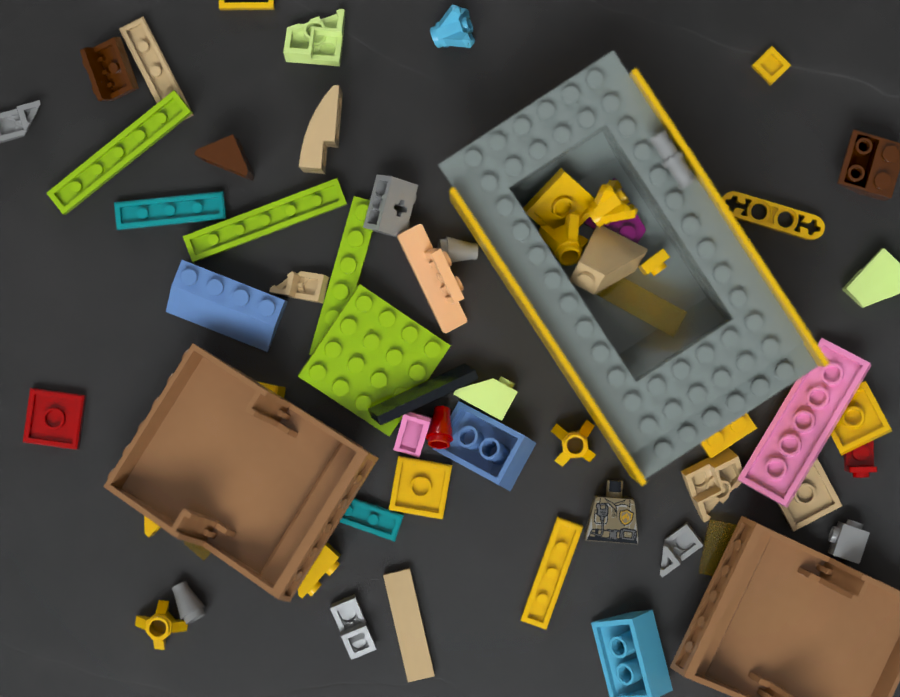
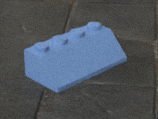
[166,260,288,352]

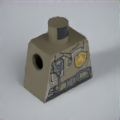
[584,480,638,544]

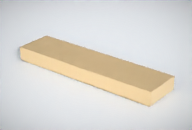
[119,16,194,120]
[383,568,435,682]

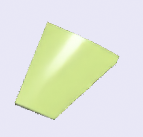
[283,9,345,66]
[842,248,900,308]

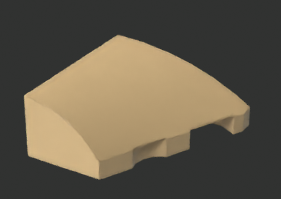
[681,447,743,522]

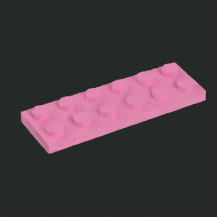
[738,338,872,508]

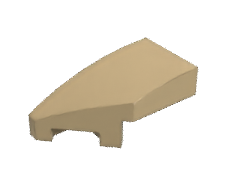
[269,271,329,304]

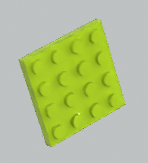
[298,284,451,437]

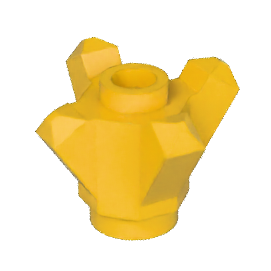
[586,180,638,228]
[538,212,589,266]
[551,420,596,467]
[135,600,188,650]

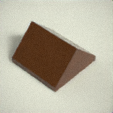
[194,134,255,181]

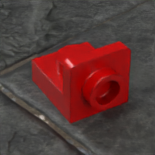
[844,440,877,478]

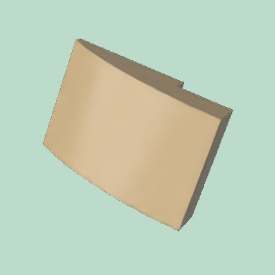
[299,85,343,174]

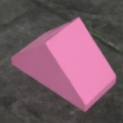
[393,411,432,458]

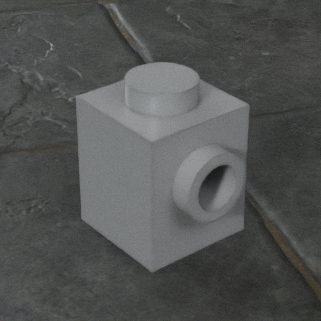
[828,519,870,564]

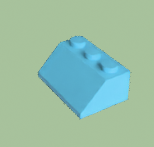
[591,610,673,697]

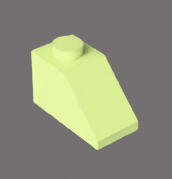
[453,376,518,421]

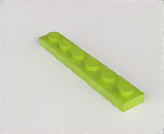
[47,90,193,215]
[183,178,348,263]
[309,196,373,355]

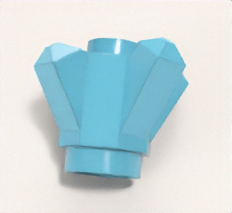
[430,4,475,48]

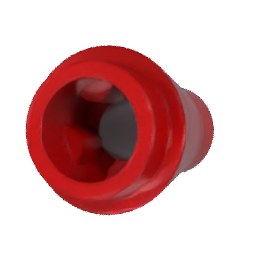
[426,406,453,449]

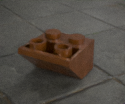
[837,129,900,201]

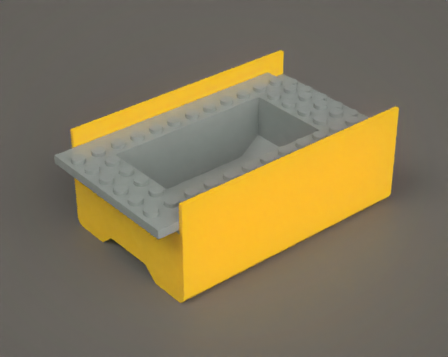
[438,50,830,485]

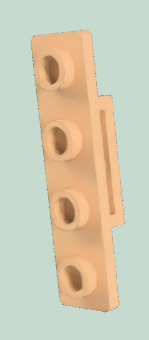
[397,224,467,333]

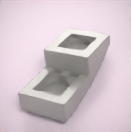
[330,594,377,660]

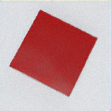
[23,388,86,450]

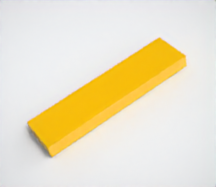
[520,516,583,630]

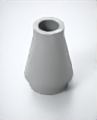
[437,236,478,263]
[172,581,206,624]

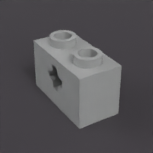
[363,174,418,237]

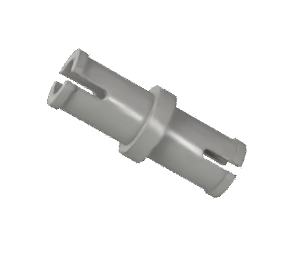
[650,130,696,189]

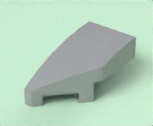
[0,100,41,143]
[660,522,704,577]

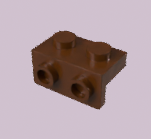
[80,37,139,101]

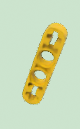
[721,191,825,240]

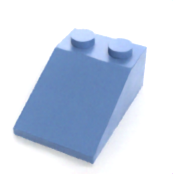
[433,401,536,491]

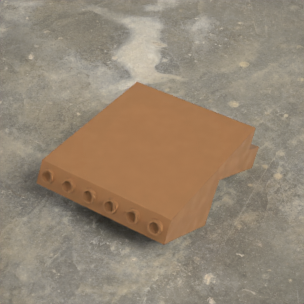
[103,343,379,602]
[670,516,900,697]

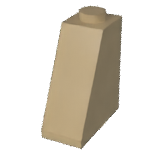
[569,226,648,294]

